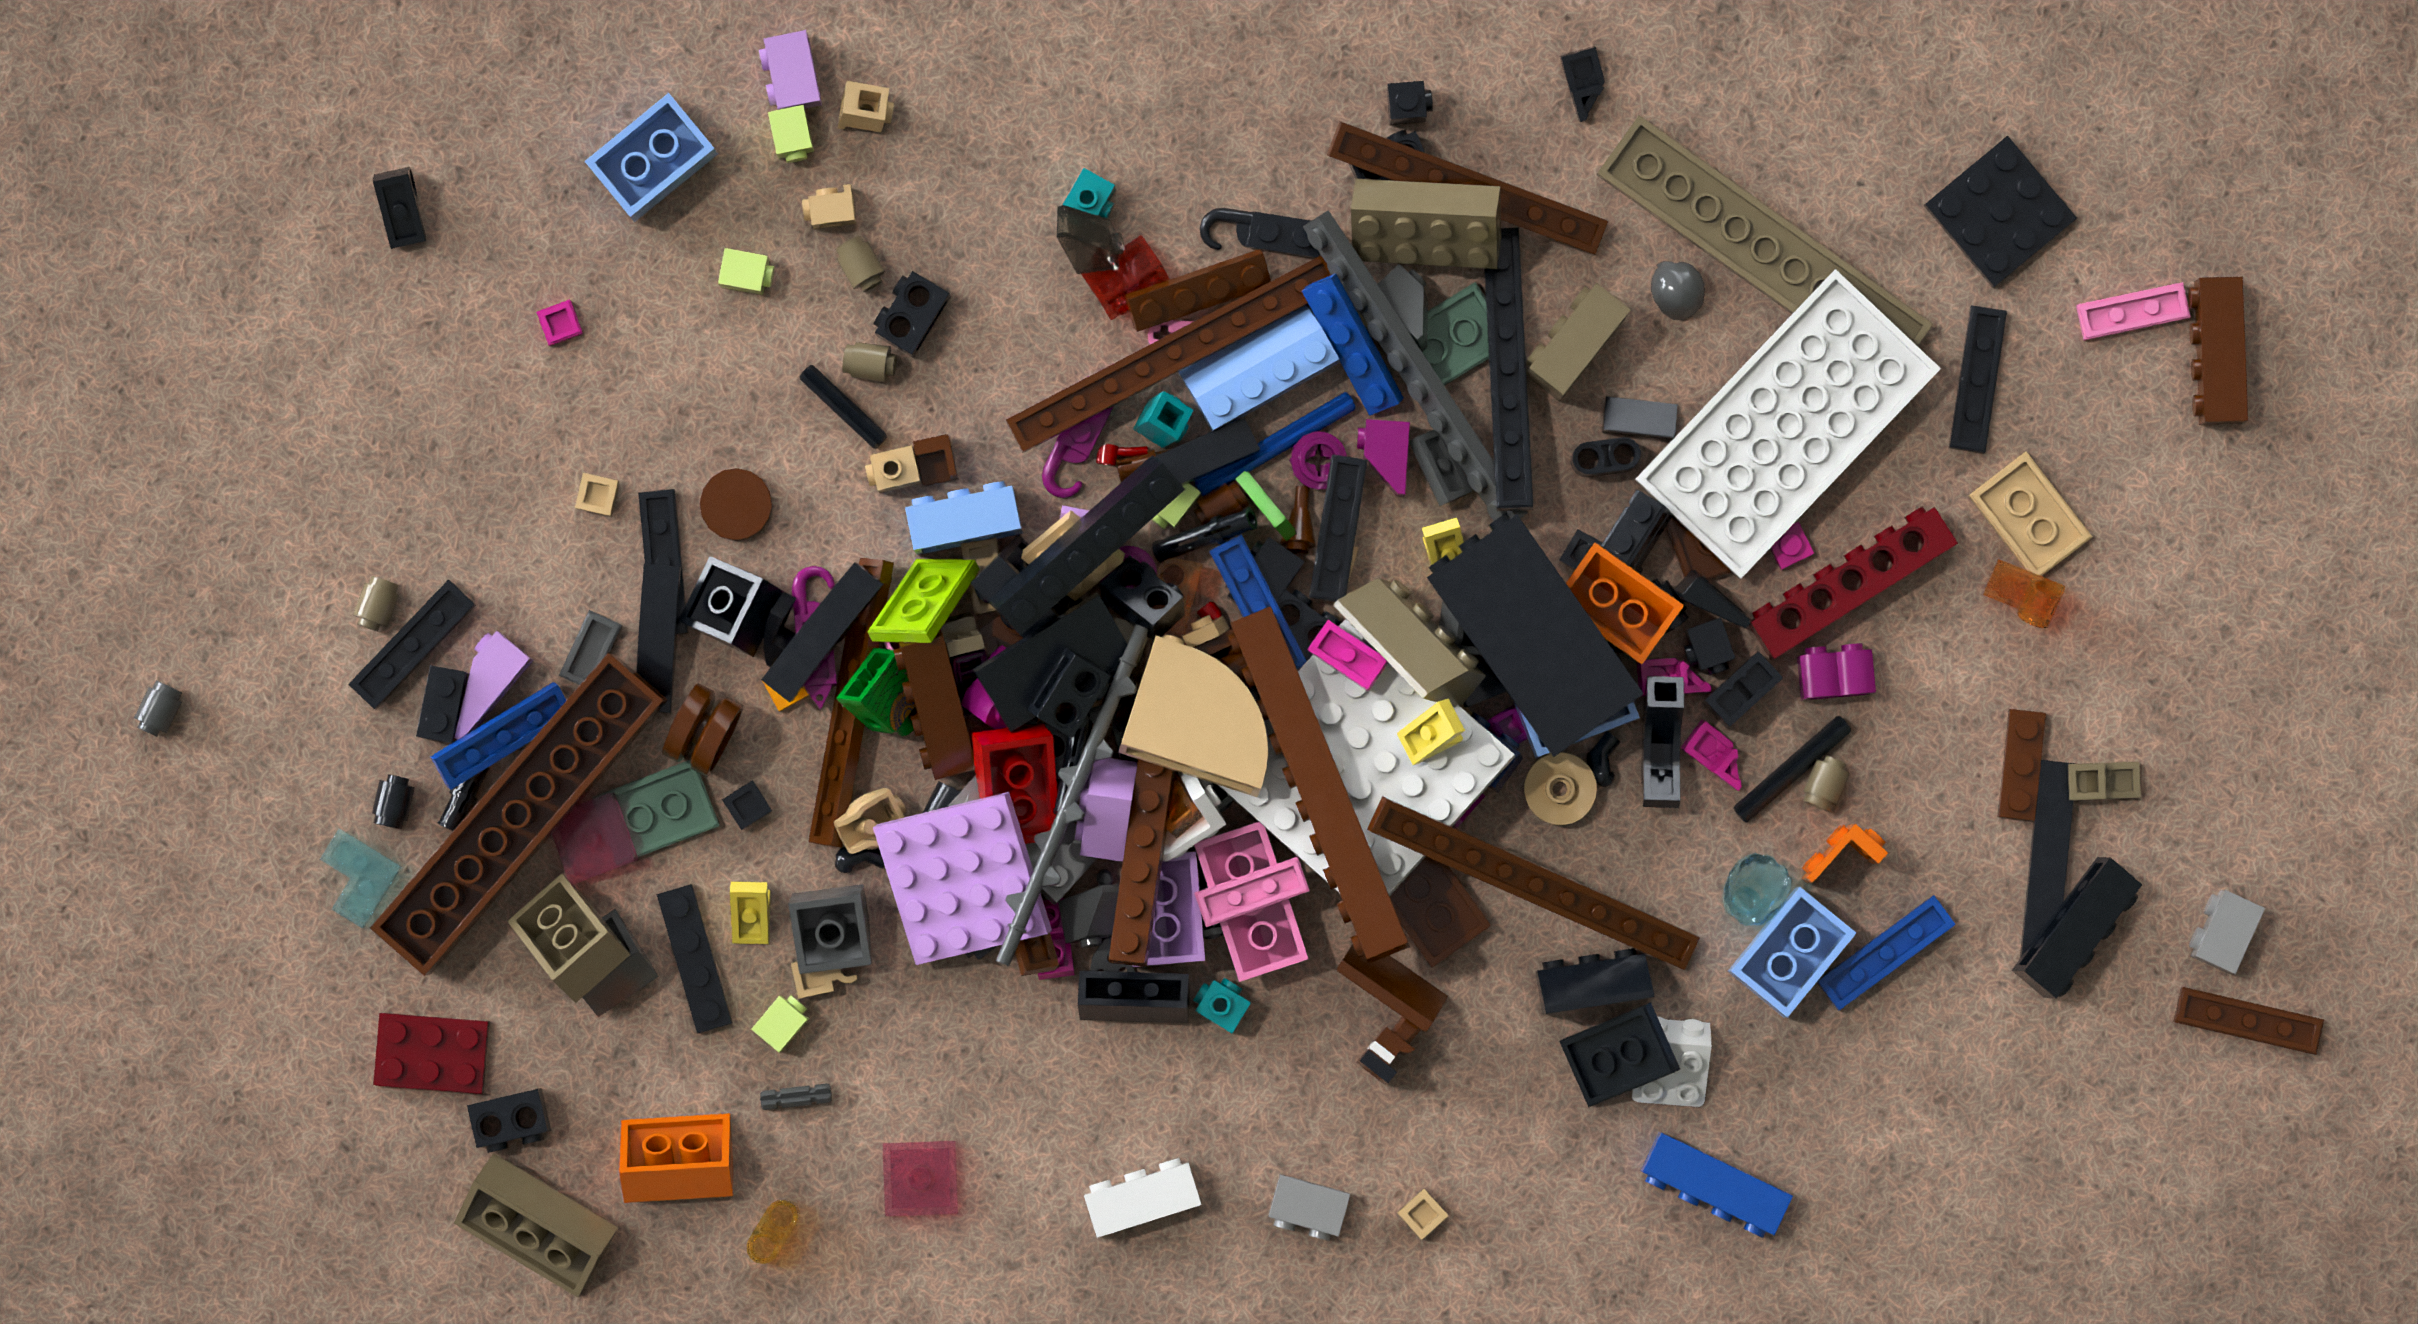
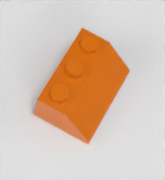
[1566,542,1684,664]
[619,1113,734,1203]

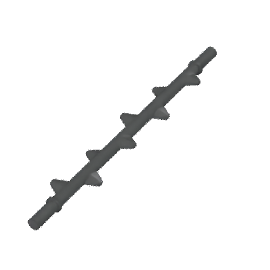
[996,625,1149,967]

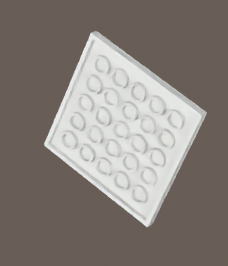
[1218,619,1515,896]

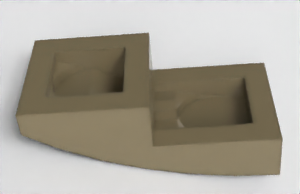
[941,612,985,657]
[2068,762,2141,800]

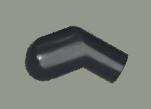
[1587,731,1621,787]
[835,847,885,873]

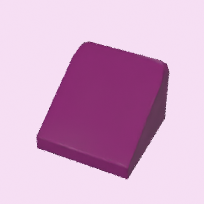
[1487,705,1528,744]

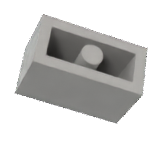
[2189,890,2265,974]
[1268,1174,1350,1241]

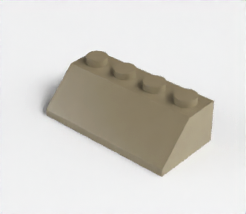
[1333,578,1486,708]
[454,1153,618,1297]

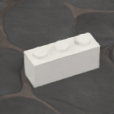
[1084,1158,1202,1238]

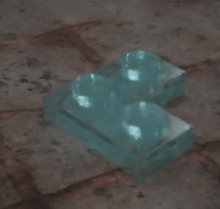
[320,829,402,928]

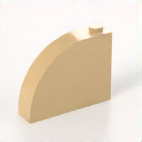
[1118,635,1268,797]

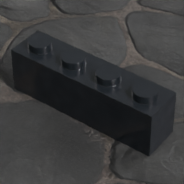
[2012,857,2142,999]

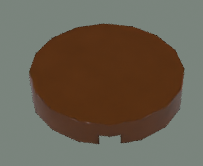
[700,468,773,541]

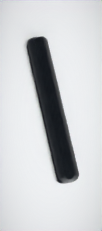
[1734,716,1851,822]

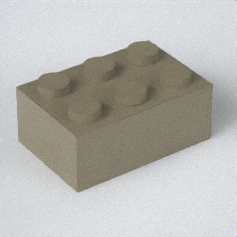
[1526,283,1631,402]
[507,873,631,1003]

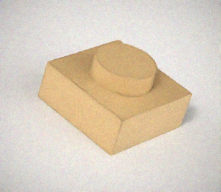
[575,473,619,517]
[1182,615,1230,648]
[1397,1188,1448,1240]

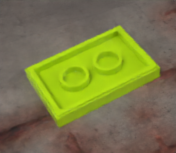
[868,559,980,643]

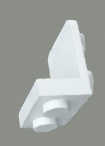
[1163,772,1226,861]
[1632,1016,1711,1107]

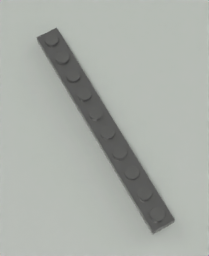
[1303,210,1528,521]

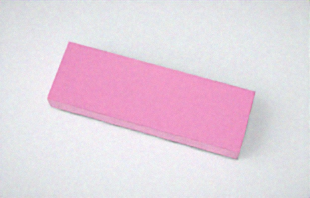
[2076,282,2191,341]
[1194,857,1310,927]

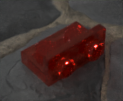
[1081,235,1170,320]

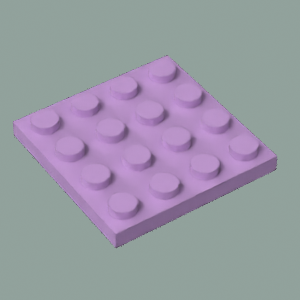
[873,792,1052,965]

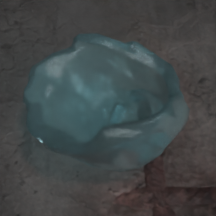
[1722,852,1793,926]

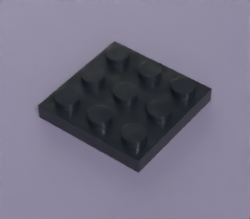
[1924,136,2077,288]

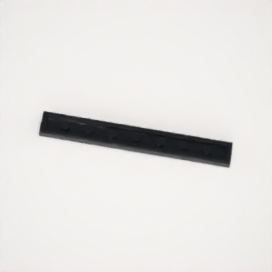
[1484,227,1533,511]

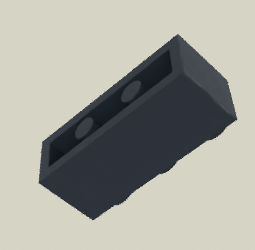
[1078,971,1190,1023]

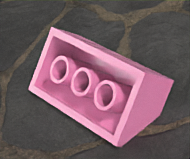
[1194,822,1308,982]

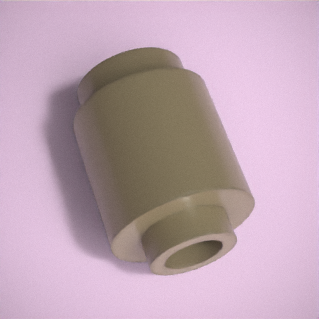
[835,236,885,292]
[842,342,897,382]
[353,575,399,632]
[1803,756,1850,812]

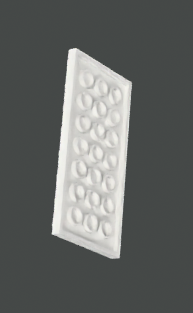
[1635,269,1941,579]

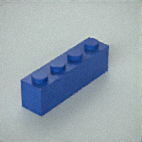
[1640,1132,1793,1238]

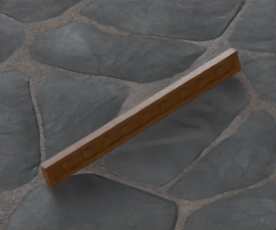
[1006,256,1331,453]
[1367,796,1700,970]

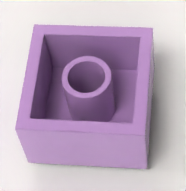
[1075,758,1138,862]

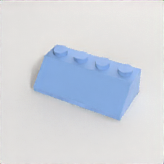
[1178,305,1340,431]

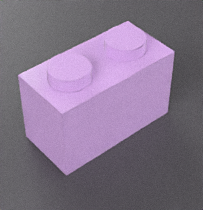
[759,30,822,110]

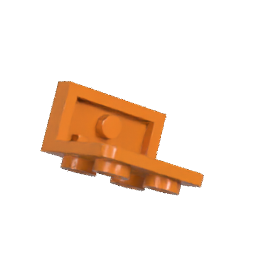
[1801,824,1888,883]

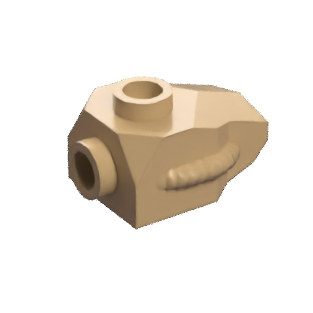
[833,788,906,854]

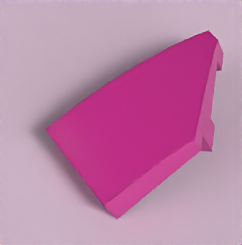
[1637,658,1711,697]
[1680,719,1742,791]

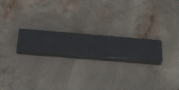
[2019,760,2076,960]

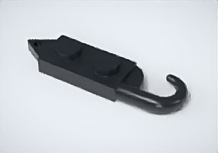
[1199,208,1321,259]

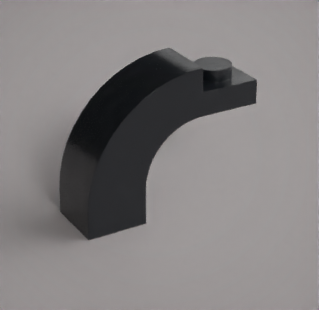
[1641,676,1684,808]

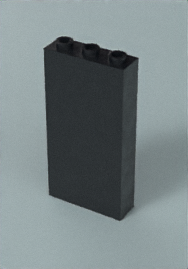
[1427,513,1644,757]

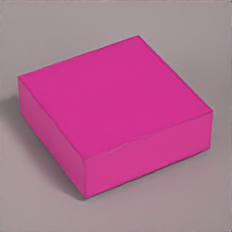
[536,299,583,346]

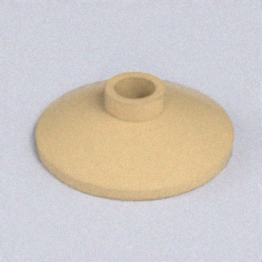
[1524,753,1597,825]

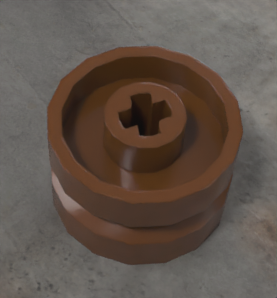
[662,683,743,777]

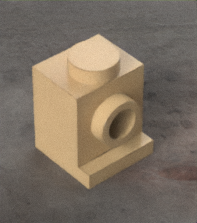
[838,81,894,133]
[802,184,857,229]

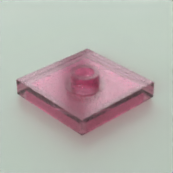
[552,792,638,885]
[883,1140,958,1216]

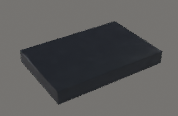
[1559,1002,1680,1108]

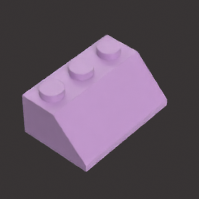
[1132,852,1205,967]

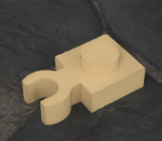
[791,962,858,999]

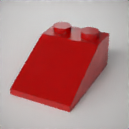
[972,723,1057,844]

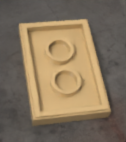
[1968,452,2092,581]

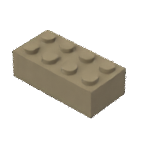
[1351,179,1501,269]

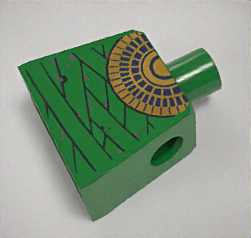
[836,648,915,736]

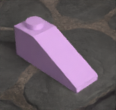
[454,631,534,740]

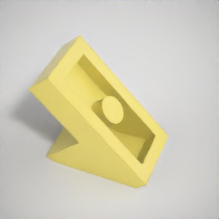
[1422,518,1464,565]
[1397,698,1465,765]
[730,882,770,944]

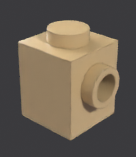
[865,445,921,493]

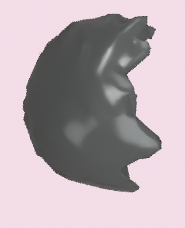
[1651,261,1705,320]

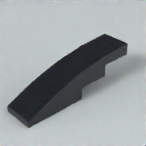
[761,562,884,702]
[636,564,681,713]

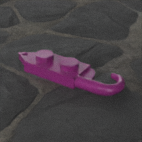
[1042,363,1114,498]
[792,566,837,710]

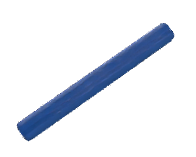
[1195,392,1356,496]

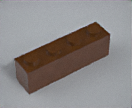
[2188,276,2248,425]
[893,629,975,780]

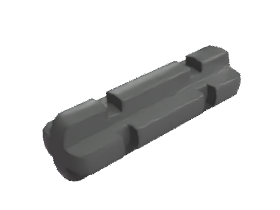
[760,1083,832,1110]

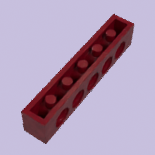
[1749,506,1958,661]

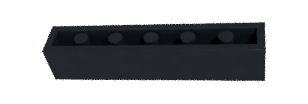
[988,455,1185,635]

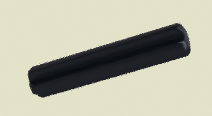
[800,365,887,449]

